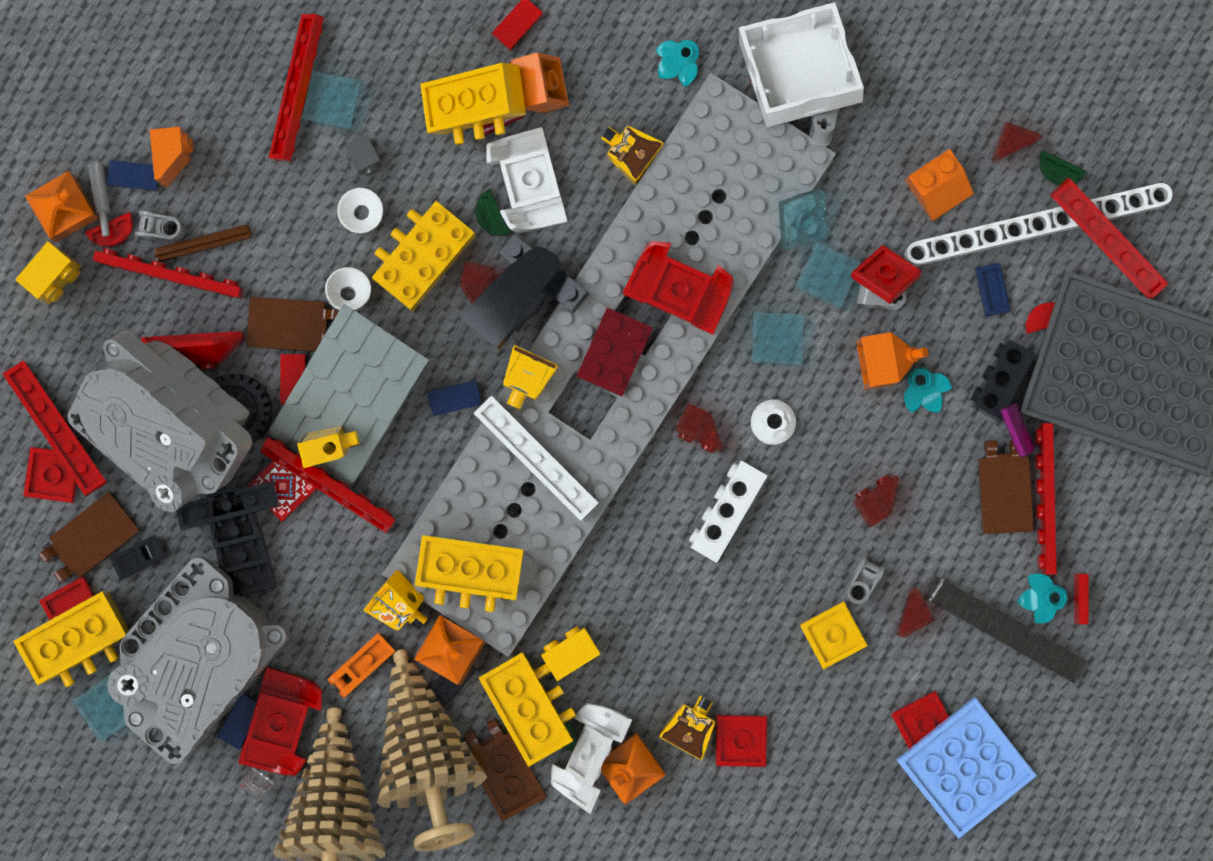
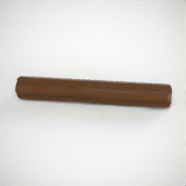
[154,224,252,262]

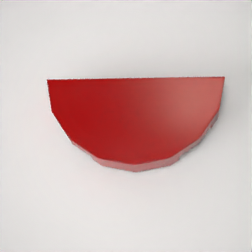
[85,212,133,248]
[1025,302,1055,334]

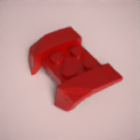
[622,241,734,335]
[238,666,322,777]

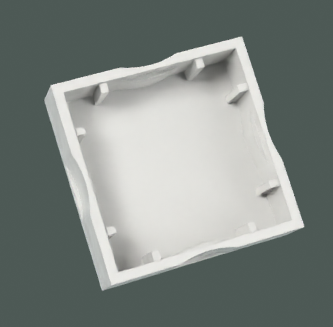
[739,2,864,127]

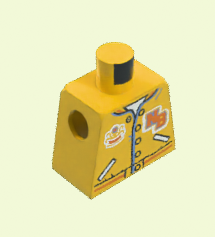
[363,569,428,630]

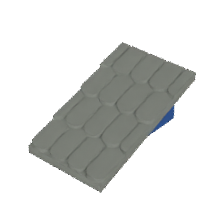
[267,304,430,489]

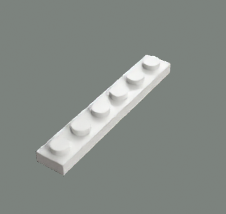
[474,396,598,521]

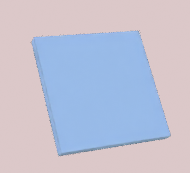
[896,697,1037,839]

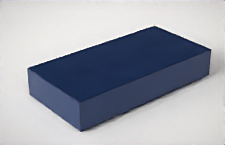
[107,160,159,191]
[975,263,1011,317]
[427,380,482,416]
[217,693,257,749]

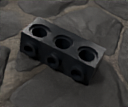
[970,339,1036,421]

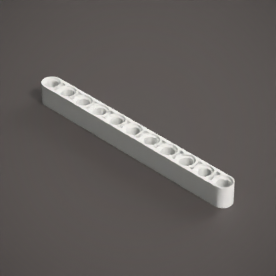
[904,183,1173,266]

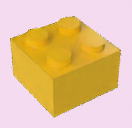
[15,241,82,304]
[541,625,601,681]

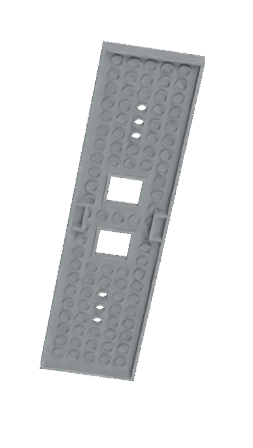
[382,73,836,657]

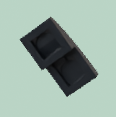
[109,534,166,580]

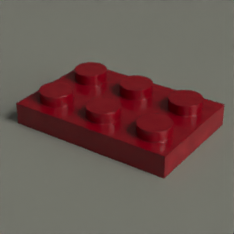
[576,308,653,397]

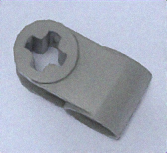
[809,108,839,147]
[135,211,186,242]
[857,284,906,311]
[845,555,886,604]

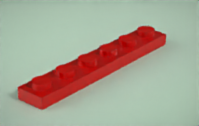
[268,14,324,162]
[1050,178,1168,299]
[92,248,244,299]
[3,360,107,497]
[1035,423,1057,575]
[260,437,395,533]

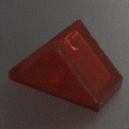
[991,122,1042,163]
[896,588,935,638]

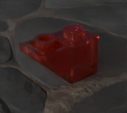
[460,261,499,304]
[675,403,723,454]
[852,474,899,528]

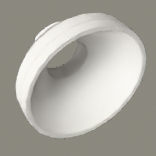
[337,188,383,234]
[325,267,371,311]
[751,399,796,445]

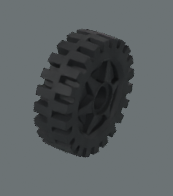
[213,374,273,443]

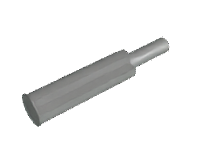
[88,162,110,237]

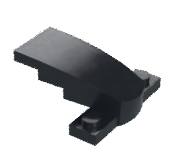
[460,234,589,350]
[176,481,280,596]

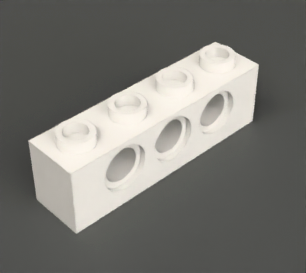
[689,461,767,563]

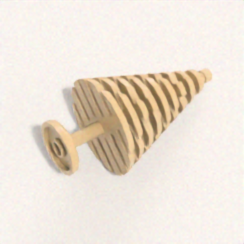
[377,649,487,852]
[273,707,386,861]

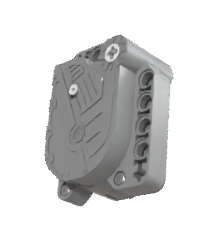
[67,330,252,512]
[107,557,290,764]

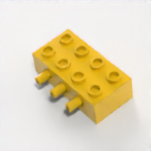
[420,63,526,145]
[372,201,476,312]
[415,535,524,612]
[13,591,130,687]
[479,652,576,767]

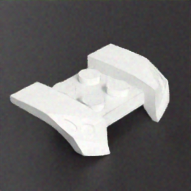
[486,127,568,233]
[551,703,632,814]

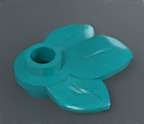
[655,40,699,87]
[904,367,952,413]
[1017,574,1068,624]

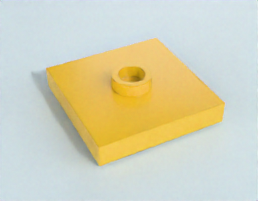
[799,601,868,670]

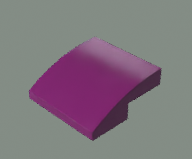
[999,402,1035,457]

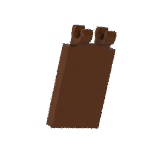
[246,297,339,352]
[978,440,1033,534]
[38,491,141,582]
[464,718,546,822]

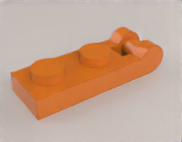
[327,633,396,698]

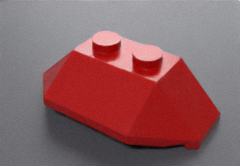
[141,331,245,370]

